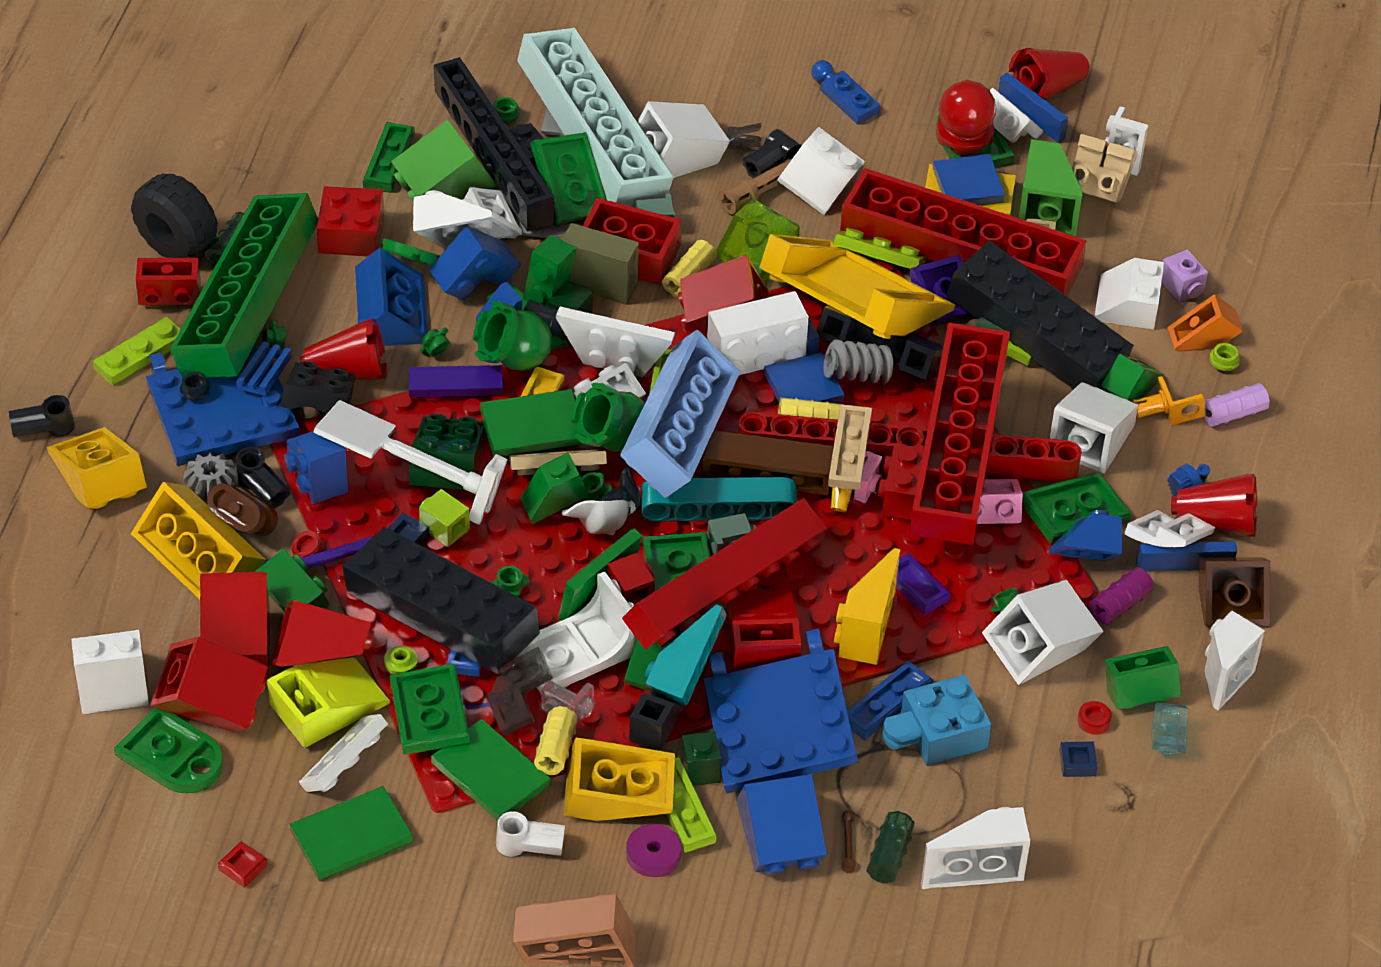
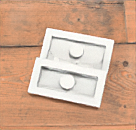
[1124,510,1215,547]

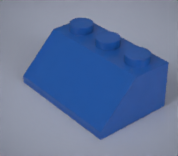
[355,248,428,346]

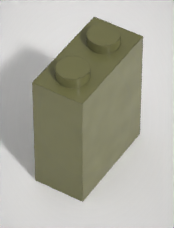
[559,223,639,305]

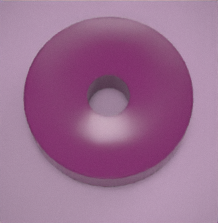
[626,824,681,877]

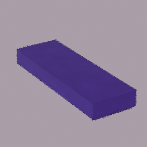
[409,365,503,397]

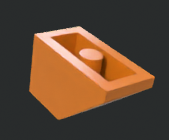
[1167,294,1243,352]

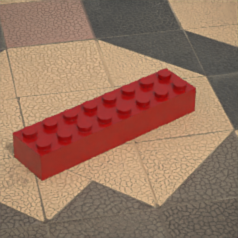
[840,168,1087,296]
[910,322,1010,545]

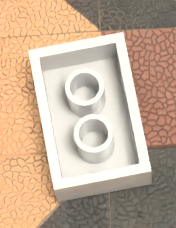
[707,291,809,375]

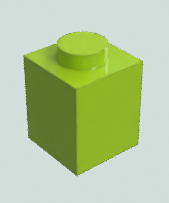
[419,489,470,547]

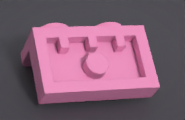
[977,479,1023,524]

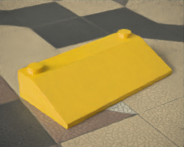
[759,234,955,339]

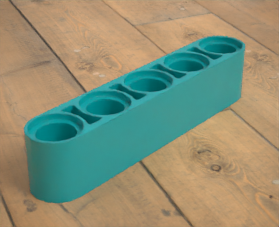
[641,477,798,521]

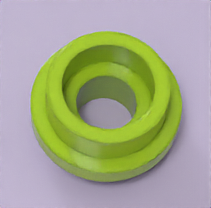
[1209,343,1240,371]
[384,646,418,675]

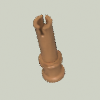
[718,159,792,215]

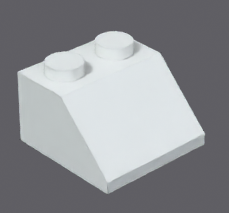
[777,127,865,215]
[1094,258,1164,330]
[1204,611,1265,711]

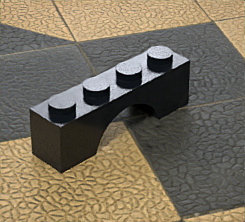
[816,305,944,380]
[629,629,712,751]

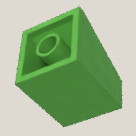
[391,119,497,202]
[1019,139,1083,237]

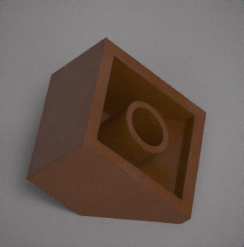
[1199,557,1270,626]

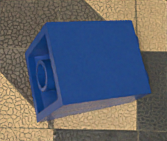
[737,774,827,875]

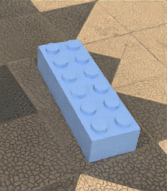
[620,330,740,498]

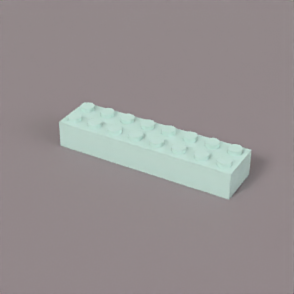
[517,28,673,208]

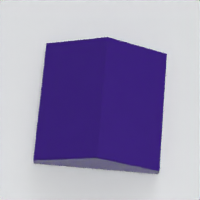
[910,255,971,324]

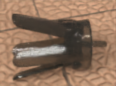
[727,123,762,151]

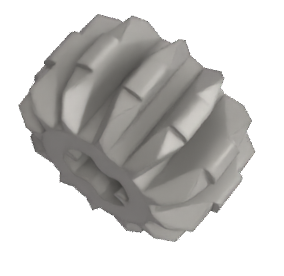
[183,451,238,501]

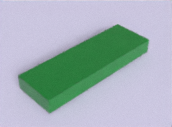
[363,122,415,193]

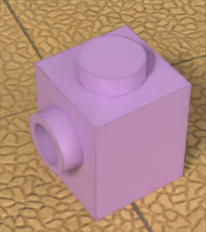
[1161,249,1208,303]

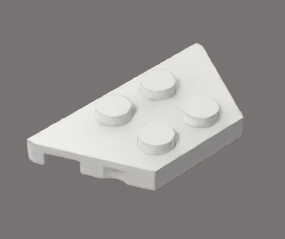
[556,307,675,377]

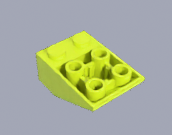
[267,657,390,748]

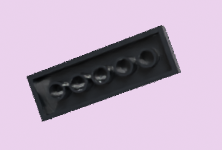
[946,240,1134,390]
[342,526,540,674]

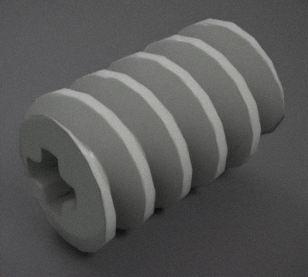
[823,340,893,384]

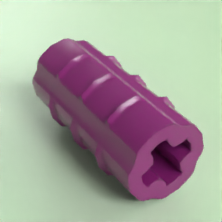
[1089,567,1154,625]

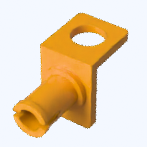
[1132,376,1206,426]

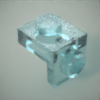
[1151,702,1188,754]

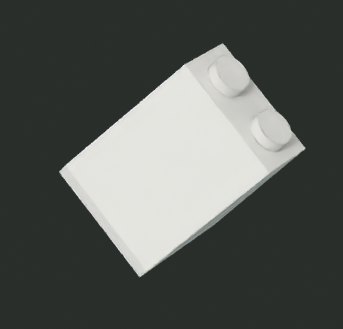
[637,101,730,178]
[1050,382,1138,474]
[982,580,1104,685]
[71,630,149,714]

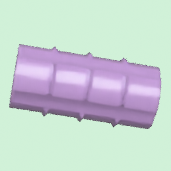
[1204,383,1270,427]

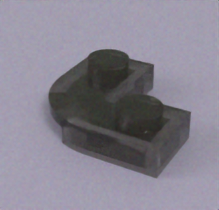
[488,647,553,736]

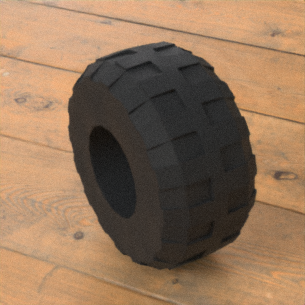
[131,173,218,258]

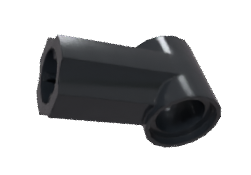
[743,129,802,178]
[9,395,75,437]
[236,447,290,509]

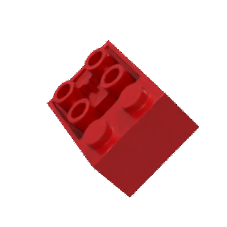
[727,589,801,671]

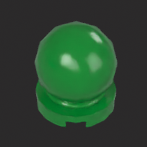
[473,301,553,371]
[571,383,645,452]

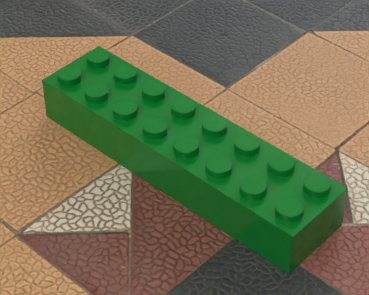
[169,193,318,378]

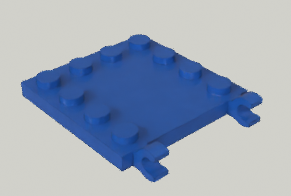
[146,343,300,466]
[704,628,859,794]

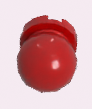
[936,80,996,155]

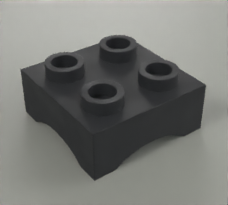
[281,361,356,414]

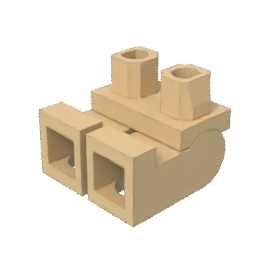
[1072,134,1138,203]

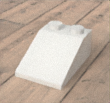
[413,190,522,249]
[921,807,1030,889]

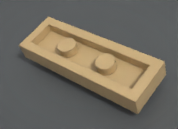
[828,404,872,490]
[509,449,607,475]

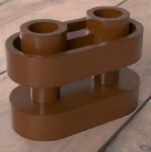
[207,484,278,536]

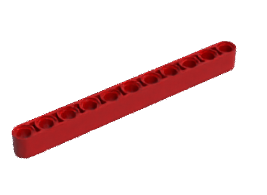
[738,412,1082,482]

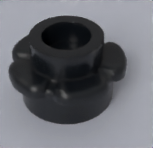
[180,373,211,401]

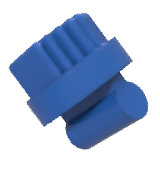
[1167,463,1210,496]

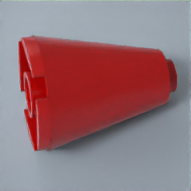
[1009,48,1090,100]
[299,318,388,380]
[1171,474,1258,537]

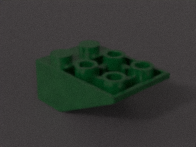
[409,414,485,490]

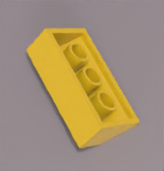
[131,481,266,600]

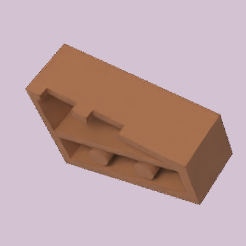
[513,894,637,967]

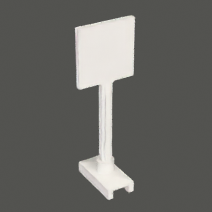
[313,400,508,524]

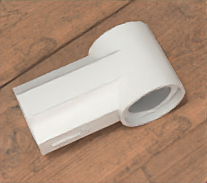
[496,812,565,857]

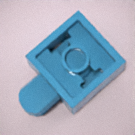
[882,674,991,766]

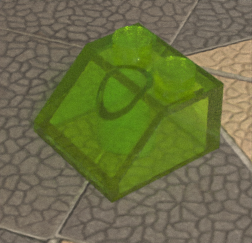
[716,199,800,282]

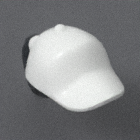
[562,467,641,535]

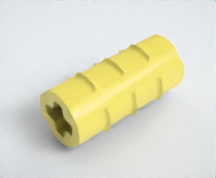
[662,240,717,298]
[778,397,843,420]
[534,706,577,775]

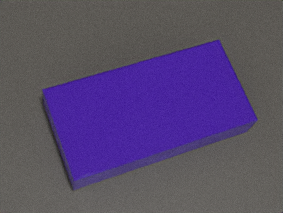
[896,553,950,615]

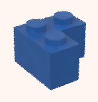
[429,226,521,301]
[284,431,348,504]

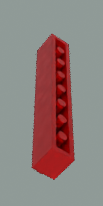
[622,498,827,650]

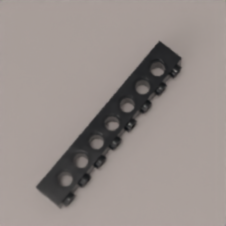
[433,57,555,232]

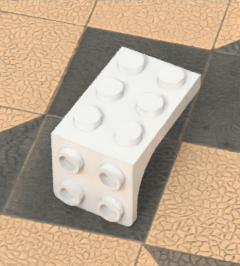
[516,572,637,696]

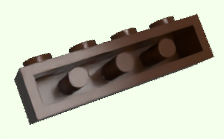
[703,431,834,495]

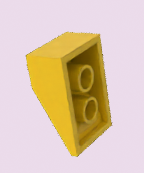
[47,427,147,509]
[834,548,900,665]
[564,737,675,821]

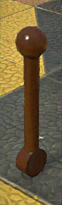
[842,810,856,873]

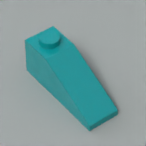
[644,604,727,705]

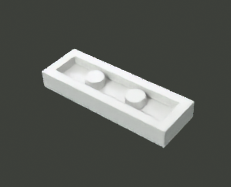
[299,714,388,792]

